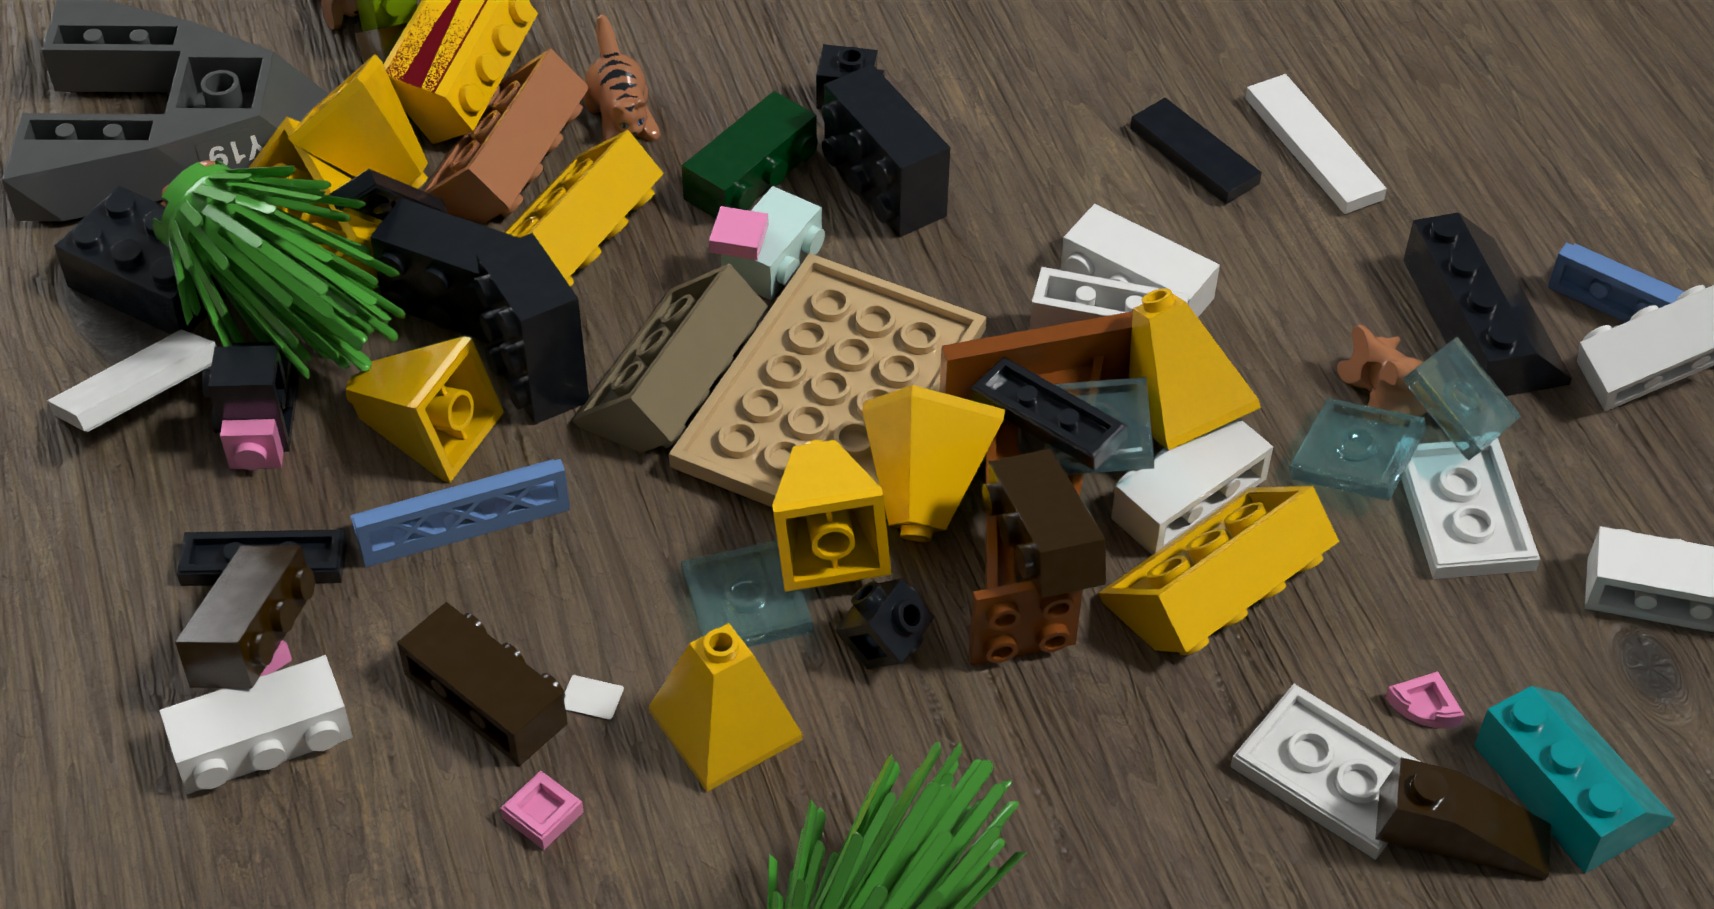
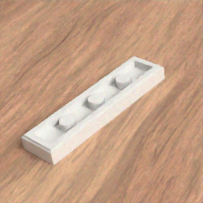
[1245,74,1387,214]

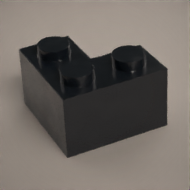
[202,342,300,452]

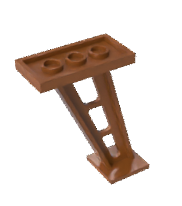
[939,311,1133,665]

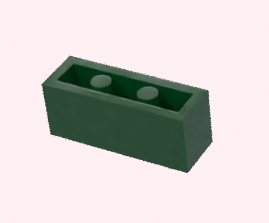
[681,91,818,218]

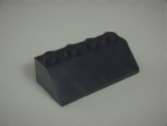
[1403,212,1572,402]

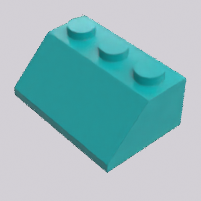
[1474,686,1676,874]

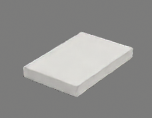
[47,329,217,432]
[1394,438,1540,579]
[1230,684,1420,860]

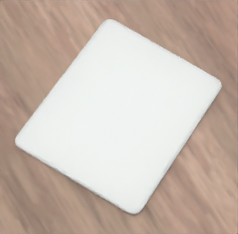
[564,675,624,720]

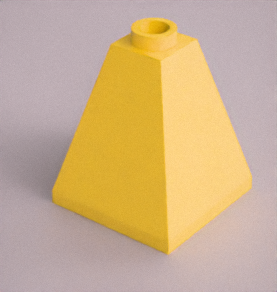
[288,54,428,189]
[1127,288,1261,450]
[345,336,504,483]
[862,385,1005,542]
[772,440,891,592]
[649,623,803,792]

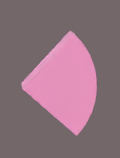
[1385,671,1465,728]

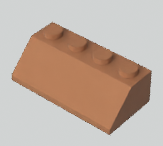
[423,48,589,224]

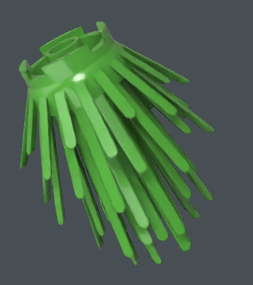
[153,160,405,379]
[767,741,1027,909]

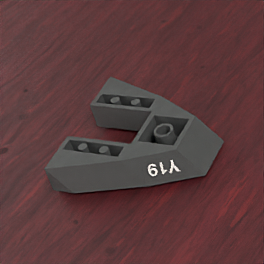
[2,0,328,221]

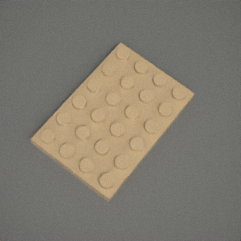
[669,253,987,507]

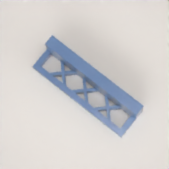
[1548,242,1685,322]
[350,459,570,568]

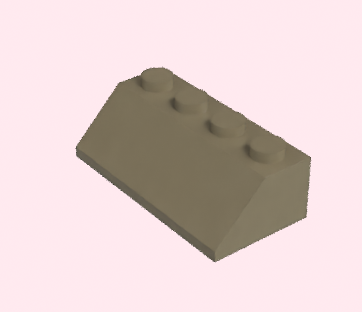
[572,263,768,453]

